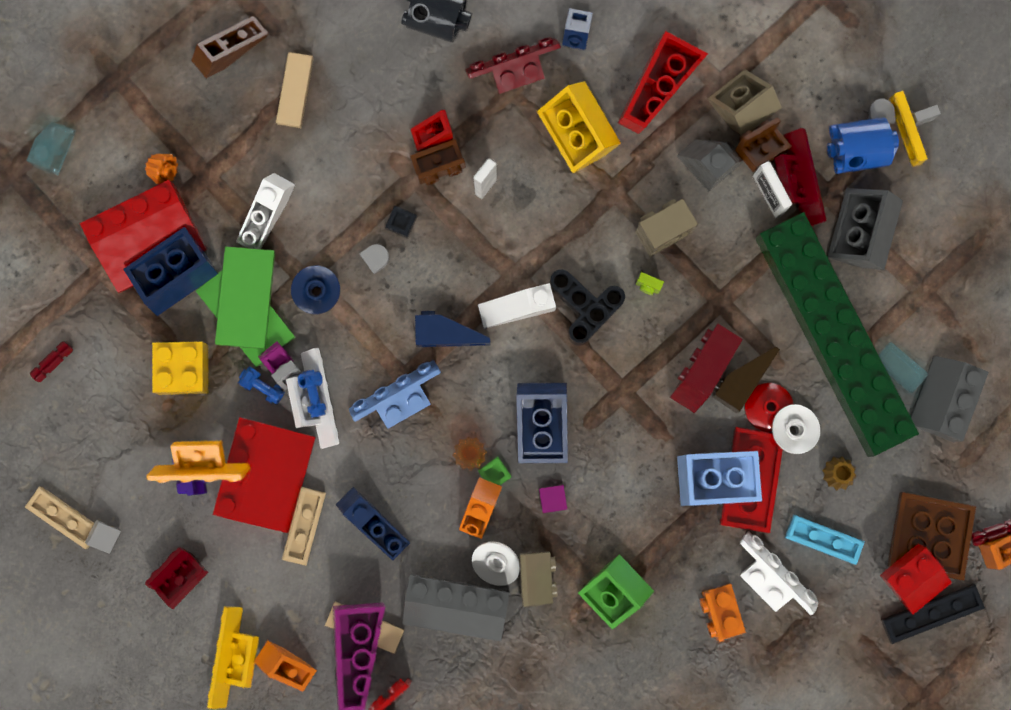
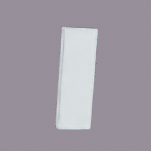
[474,159,497,199]

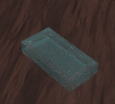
[879,342,929,393]

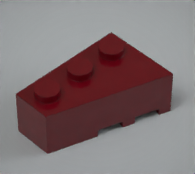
[670,324,743,413]

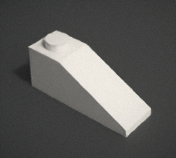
[478,283,556,329]

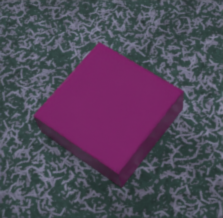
[258,341,294,374]
[539,485,567,513]

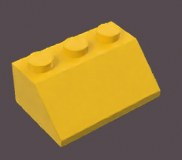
[537,81,621,173]

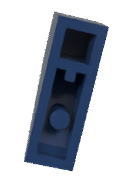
[415,311,491,347]

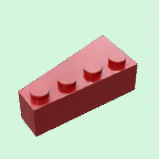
[618,31,708,134]

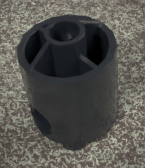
[401,0,472,43]

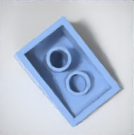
[677,451,762,506]

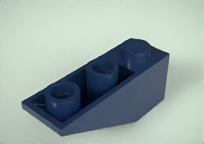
[336,487,410,561]

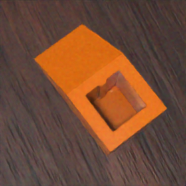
[459,477,502,539]

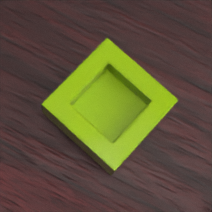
[635,272,664,295]

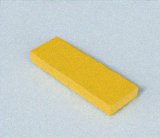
[889,91,928,167]

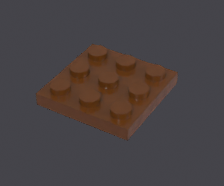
[887,492,976,581]

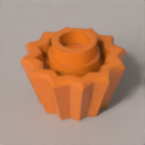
[145,154,178,185]

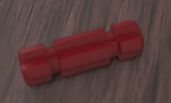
[30,341,73,382]
[971,519,1011,546]

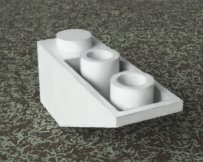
[236,173,295,249]

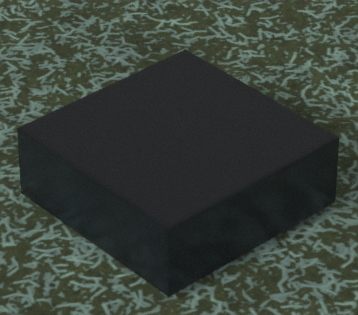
[385,206,418,238]

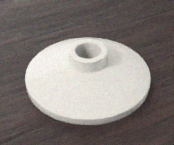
[772,405,820,454]
[472,542,520,586]

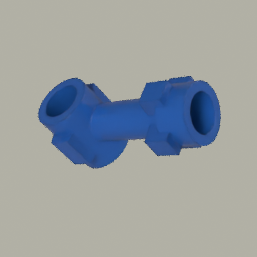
[238,367,285,404]
[298,370,326,418]

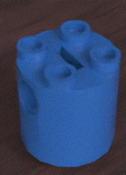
[827,117,899,174]

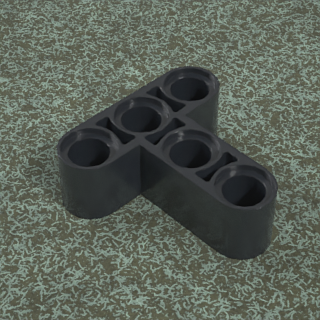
[550,269,625,346]

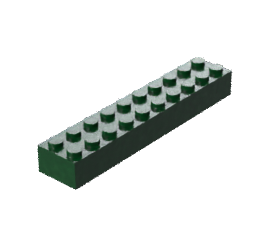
[755,212,919,457]

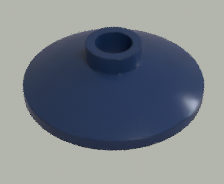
[291,265,340,315]

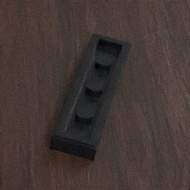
[881,584,985,644]

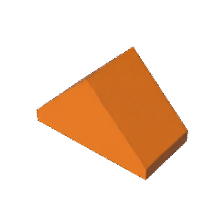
[979,534,1011,570]

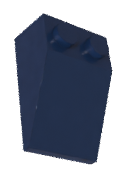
[516,383,568,463]

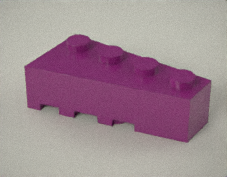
[333,602,386,710]

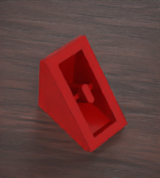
[410,110,453,152]

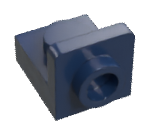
[562,8,593,50]

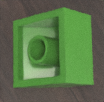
[578,554,654,629]

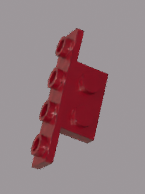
[465,37,561,94]
[774,128,827,227]

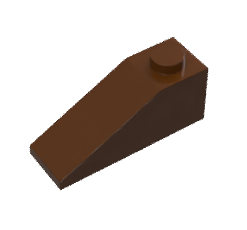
[191,16,268,79]

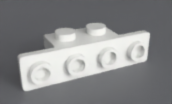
[286,348,339,449]
[740,531,819,615]

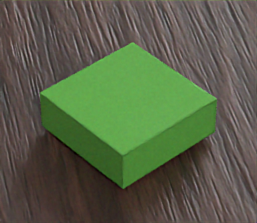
[478,457,512,485]

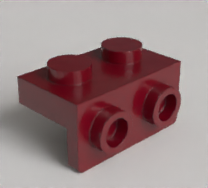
[145,547,209,609]

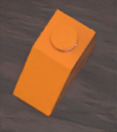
[254,641,317,692]

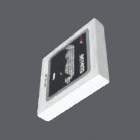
[753,161,792,218]

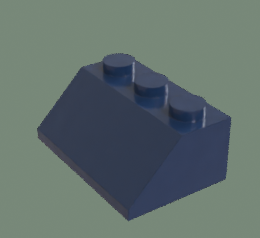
[124,227,218,316]

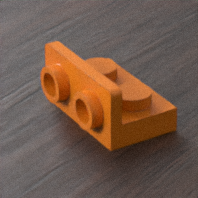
[699,583,746,642]

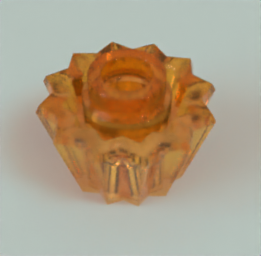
[452,436,487,471]

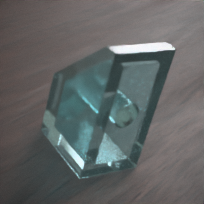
[26,122,76,175]

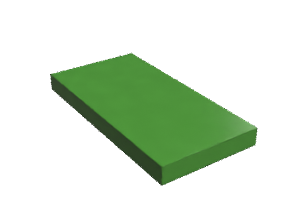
[215,246,275,349]
[196,270,296,368]

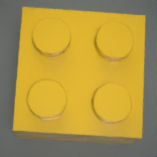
[152,342,209,395]

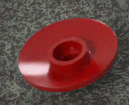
[744,383,794,432]

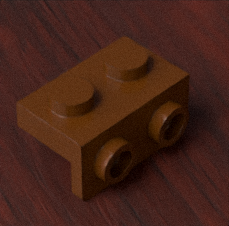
[735,117,791,172]
[410,139,466,185]

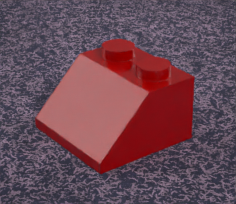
[880,543,952,615]

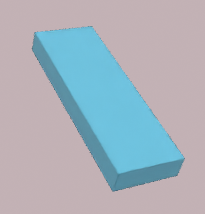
[785,515,865,565]

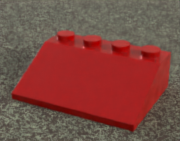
[80,180,207,293]
[212,417,316,533]

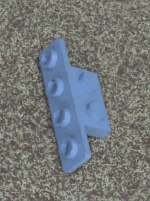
[349,360,441,429]

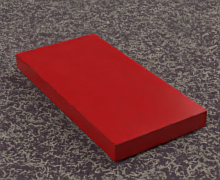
[720,427,783,533]

